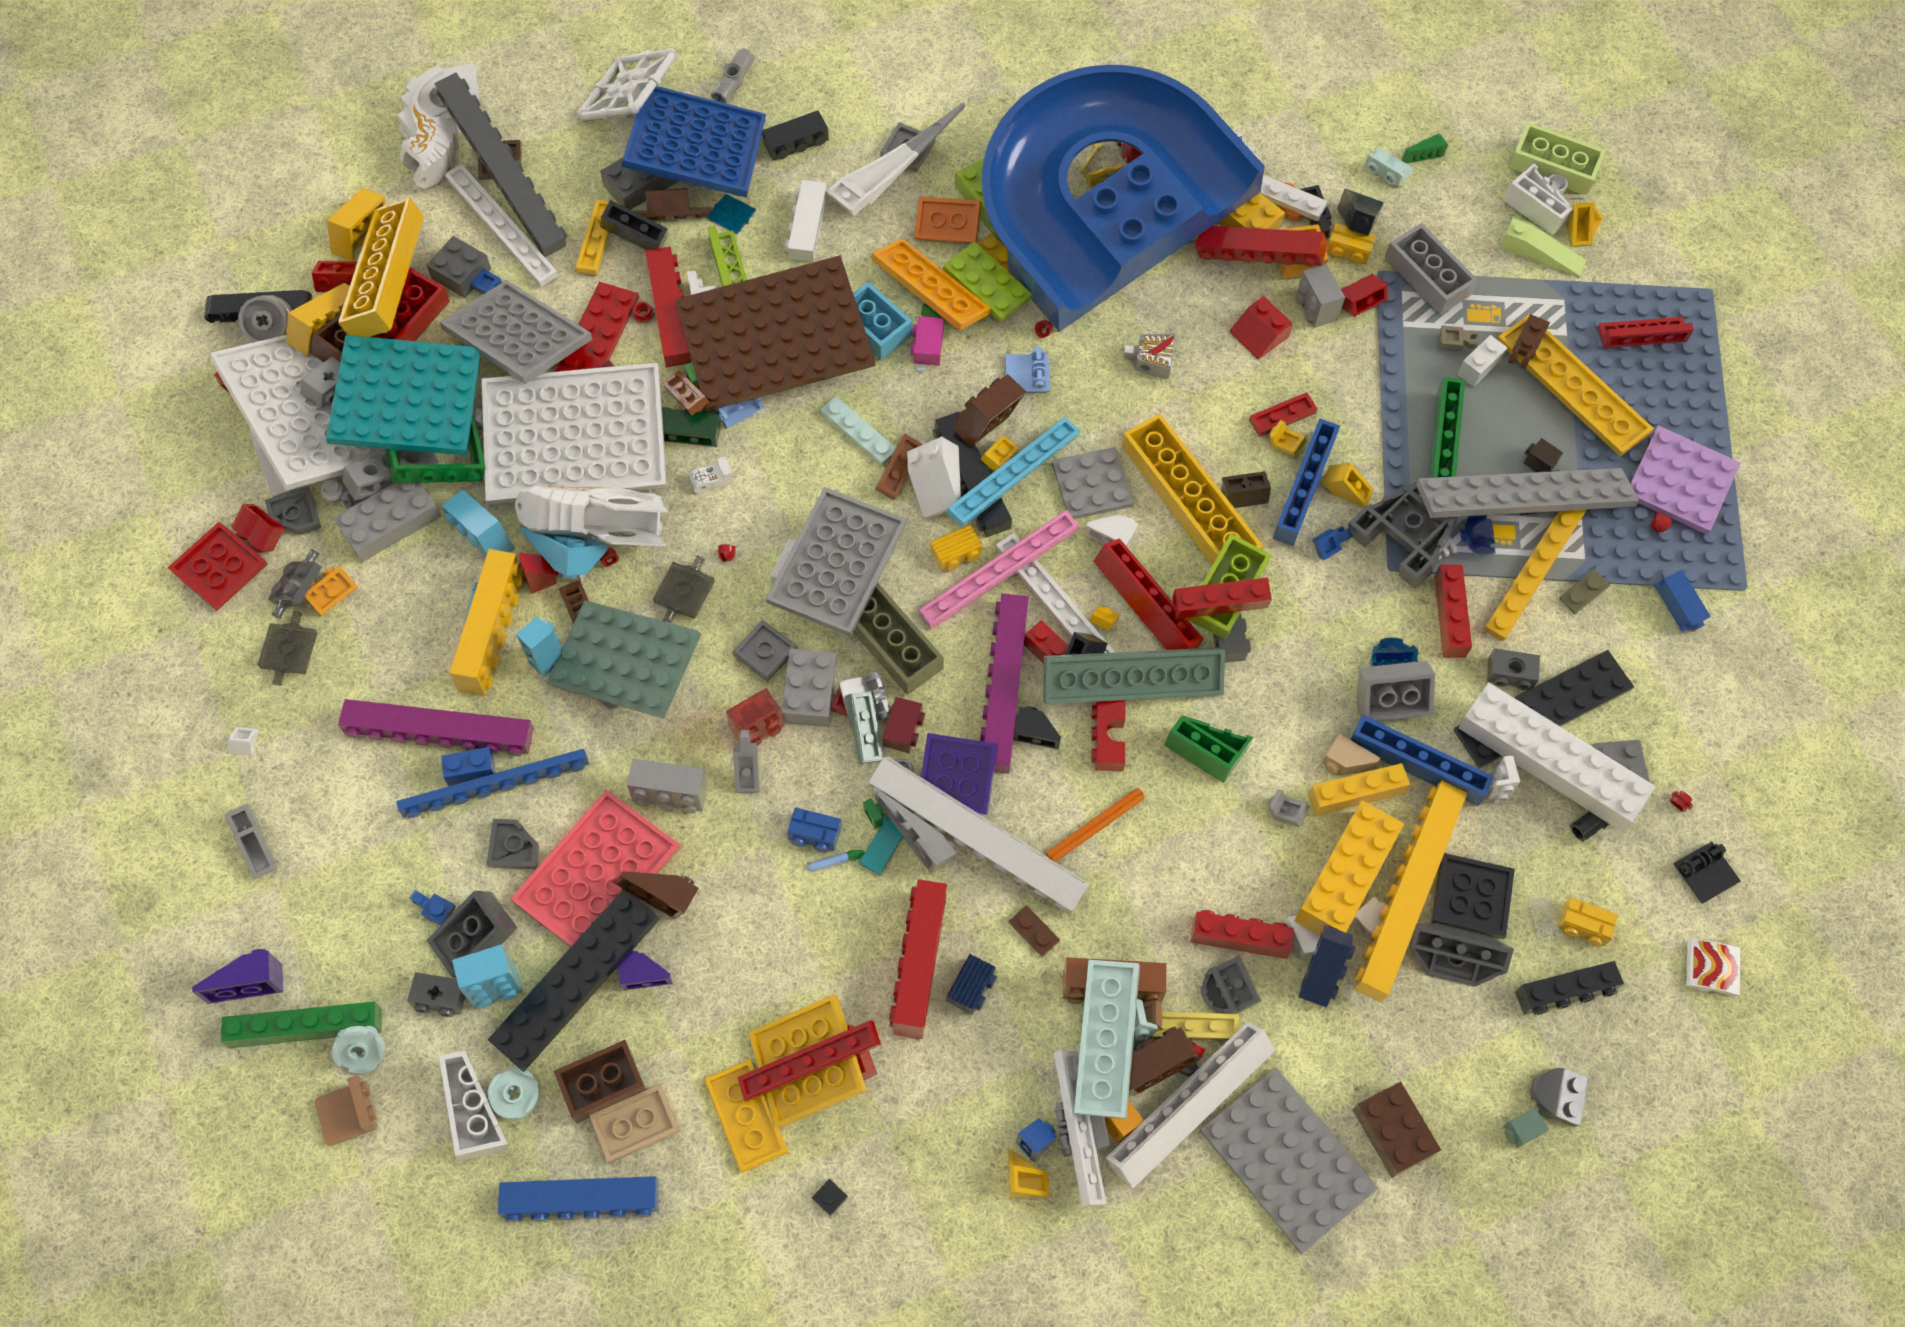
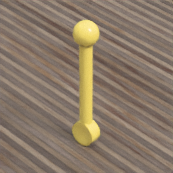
[1079,142,1102,173]

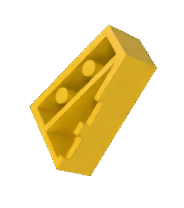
[327,188,386,261]

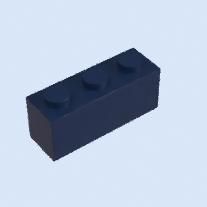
[1298,925,1356,1008]

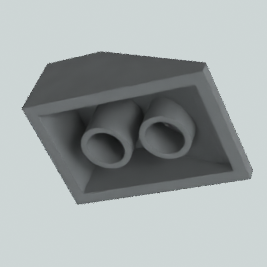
[426,890,517,977]

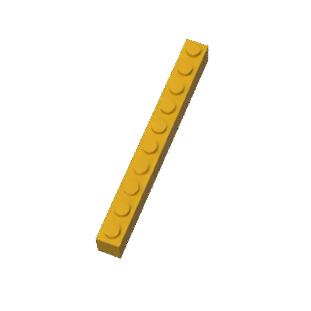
[1354,780,1467,1003]

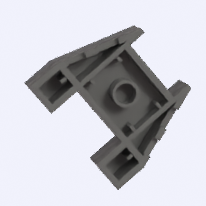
[1348,481,1457,589]

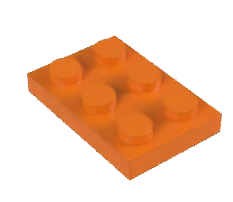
[914,197,982,244]

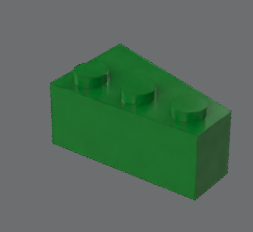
[1164,715,1253,783]

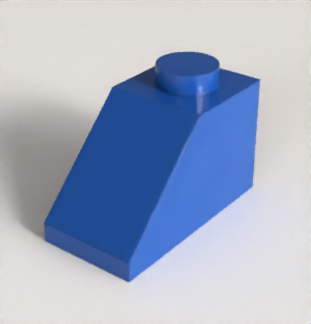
[1016,1118,1057,1162]

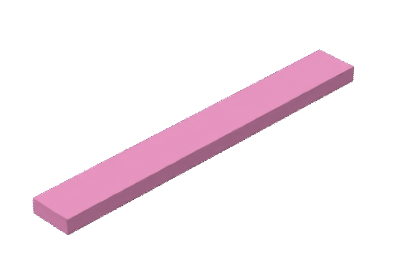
[918,510,1080,629]

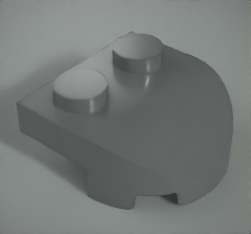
[1201,956,1262,1014]
[1530,1068,1588,1127]

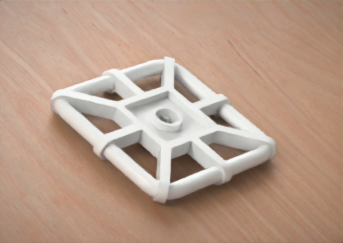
[577,48,677,121]

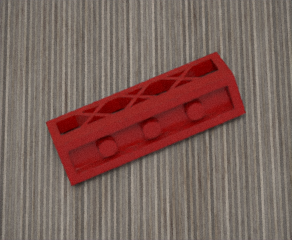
[1598,317,1694,348]

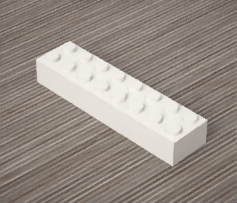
[1459,683,1656,833]

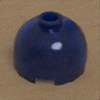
[1460,515,1496,555]

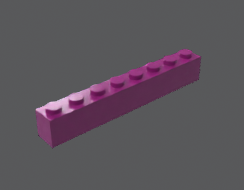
[980,593,1029,774]
[338,699,534,756]

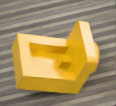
[1269,420,1307,457]

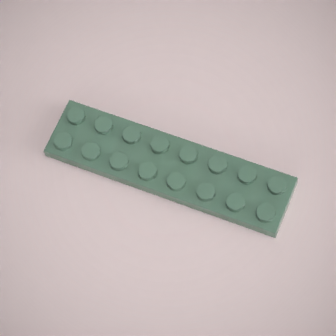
[1043,648,1225,704]

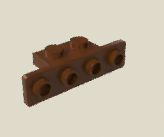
[634,188,712,220]

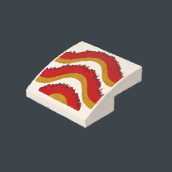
[1686,939,1740,996]

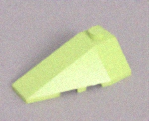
[1500,216,1586,277]

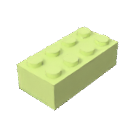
[1508,122,1606,196]

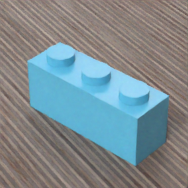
[516,616,562,677]

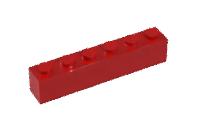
[1195,226,1328,267]
[645,246,691,368]
[1093,538,1204,650]

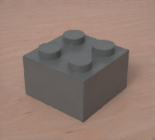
[426,236,491,298]

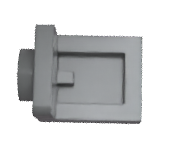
[1269,789,1309,827]

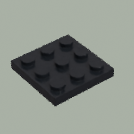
[1431,853,1515,939]

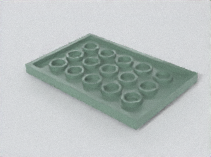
[547,600,701,719]

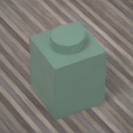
[1504,1107,1549,1148]

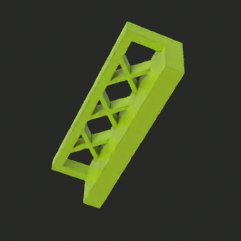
[707,225,747,287]

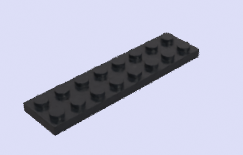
[1453,650,1634,768]
[487,888,660,1072]

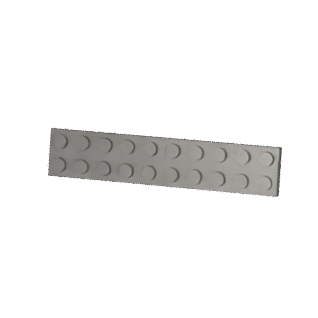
[1416,468,1639,518]

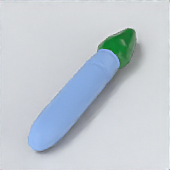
[807,850,864,871]

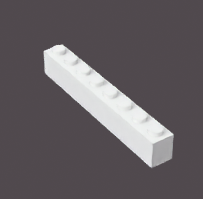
[1106,1022,1275,1188]

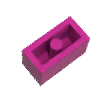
[910,316,944,366]

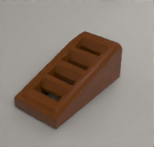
[559,580,589,624]

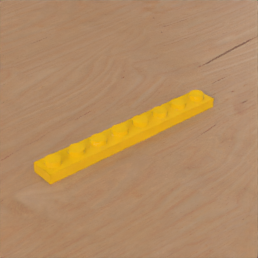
[1484,509,1587,641]

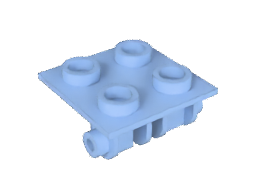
[1005,347,1050,392]

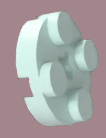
[331,1026,385,1074]
[488,1067,540,1120]

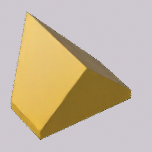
[1565,202,1604,246]
[1008,1148,1049,1198]

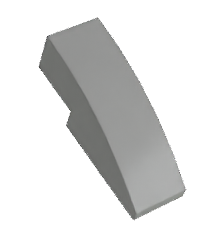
[224,804,277,879]

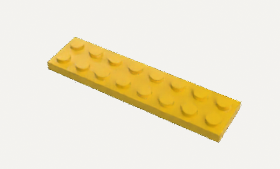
[1497,314,1654,457]

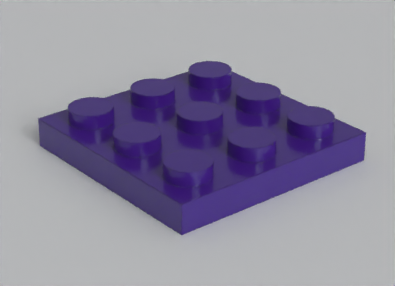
[921,733,998,815]

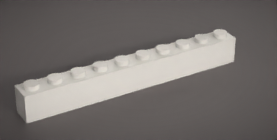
[869,757,1090,912]

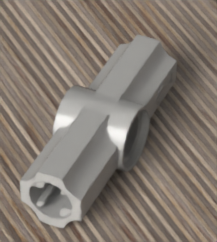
[711,48,755,104]

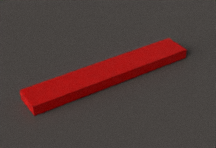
[737,1020,881,1102]

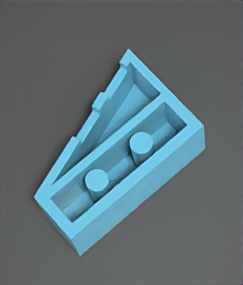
[441,489,515,557]

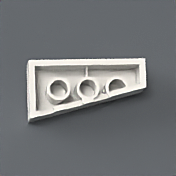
[439,1050,509,1162]

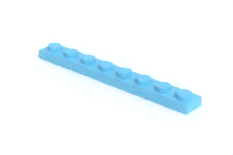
[946,417,1081,528]

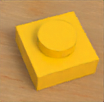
[1089,605,1120,631]

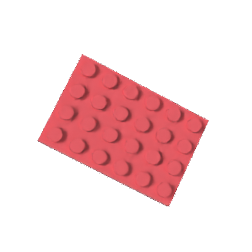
[510,790,680,947]

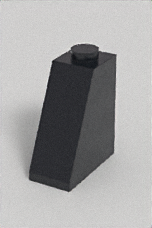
[1337,188,1384,236]

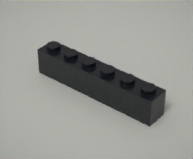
[932,411,1012,538]

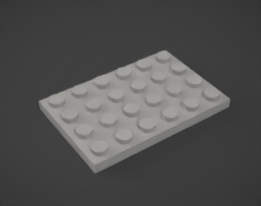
[440,280,592,384]
[766,487,907,637]
[1200,1067,1378,1254]

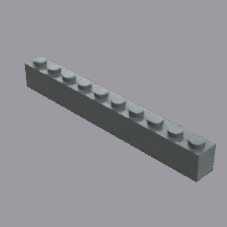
[434,72,567,257]

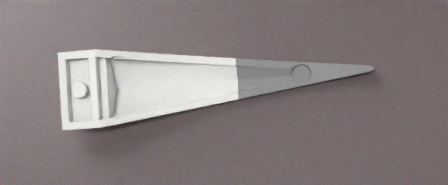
[826,102,966,216]

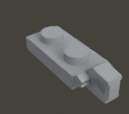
[733,730,760,792]

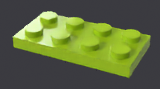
[943,241,1032,323]

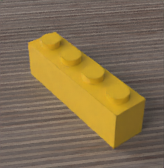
[1308,763,1410,816]

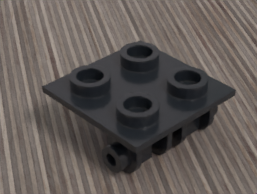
[1673,841,1741,904]

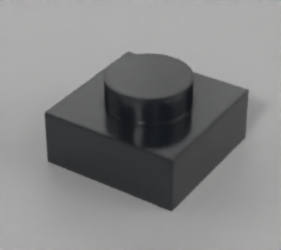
[812,1178,848,1217]

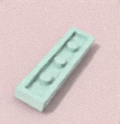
[820,396,896,466]

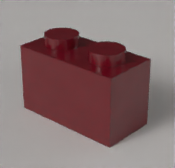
[882,697,926,754]

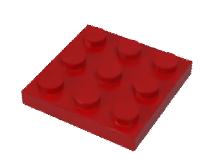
[168,522,268,611]

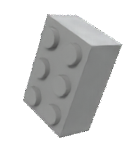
[781,649,837,727]
[1357,661,1435,721]
[627,759,708,813]

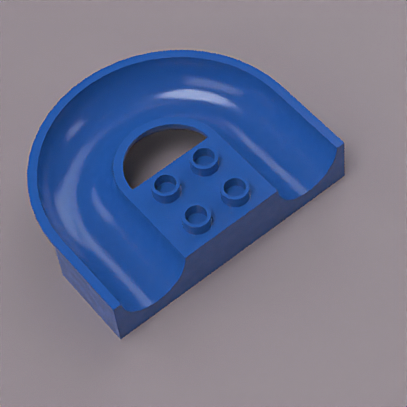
[982,64,1265,332]

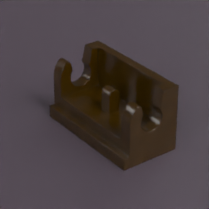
[1221,471,1271,508]

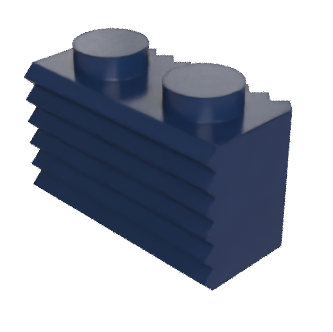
[946,954,998,1015]

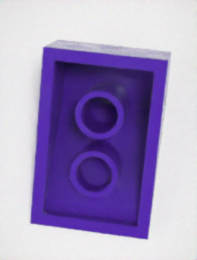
[192,949,283,1004]

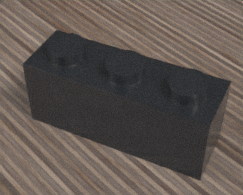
[762,110,829,160]
[600,200,668,250]

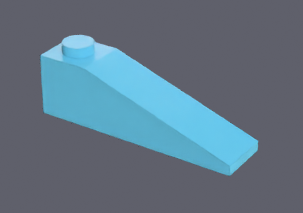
[520,525,608,578]

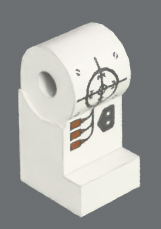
[689,456,734,493]

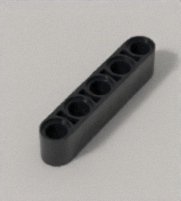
[204,290,312,323]

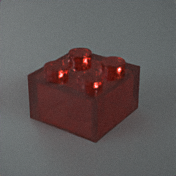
[726,688,784,746]

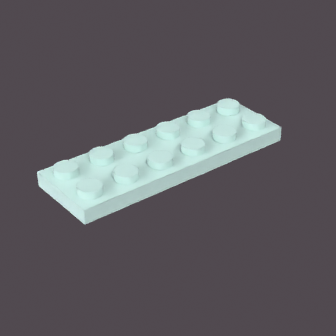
[1074,960,1140,1119]

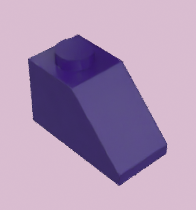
[619,951,673,991]

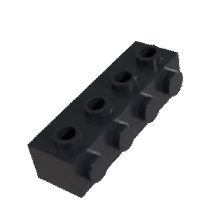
[1515,961,1624,1016]

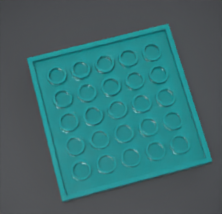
[326,335,481,456]

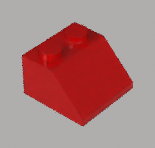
[1229,296,1293,360]

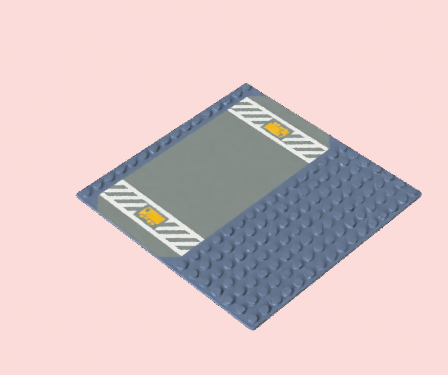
[1377,271,1747,591]

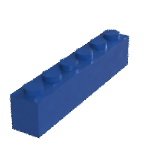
[1272,418,1340,546]
[1350,715,1494,806]
[498,1176,659,1222]

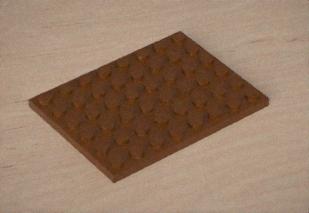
[675,255,876,412]

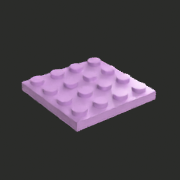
[1630,426,1741,535]

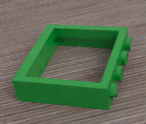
[385,411,486,483]

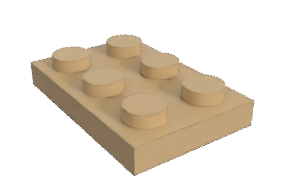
[589,1084,680,1164]

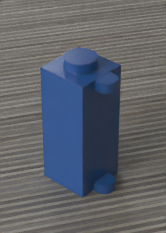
[1653,570,1711,632]

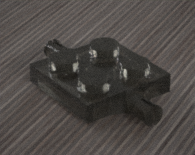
[653,555,715,623]
[258,611,317,686]

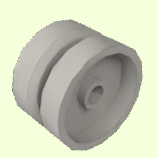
[238,295,292,342]

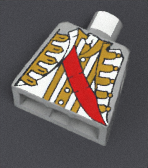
[1124,334,1175,379]

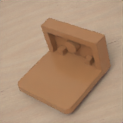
[315,1075,378,1146]

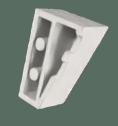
[1503,163,1573,236]

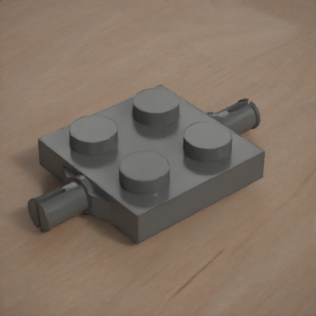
[268,549,322,619]

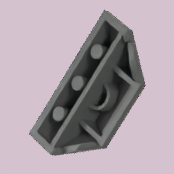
[1409,923,1514,986]

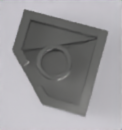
[265,487,321,535]
[487,819,539,869]

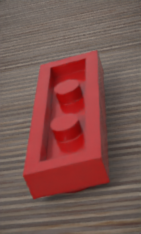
[1249,392,1318,437]

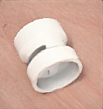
[1548,174,1568,196]

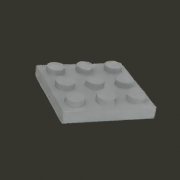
[1052,447,1134,519]

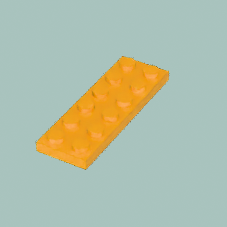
[871,238,991,331]

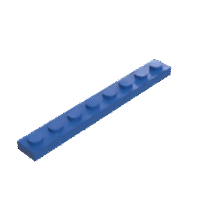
[396,749,590,818]

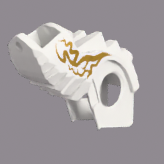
[397,63,480,189]
[515,484,668,546]

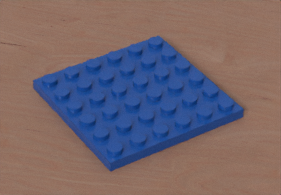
[622,86,766,198]

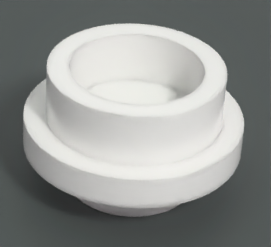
[321,480,344,502]

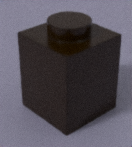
[1524,438,1563,472]

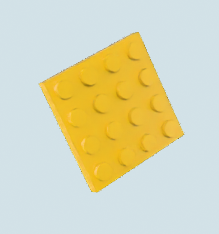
[748,994,867,1129]

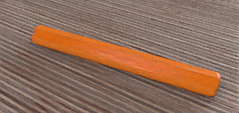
[1046,788,1145,862]

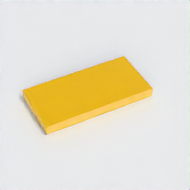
[704,1059,788,1174]

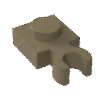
[1440,325,1478,350]

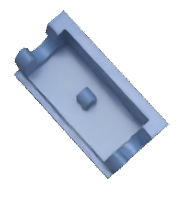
[714,397,764,429]

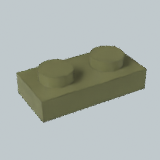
[1559,569,1610,615]

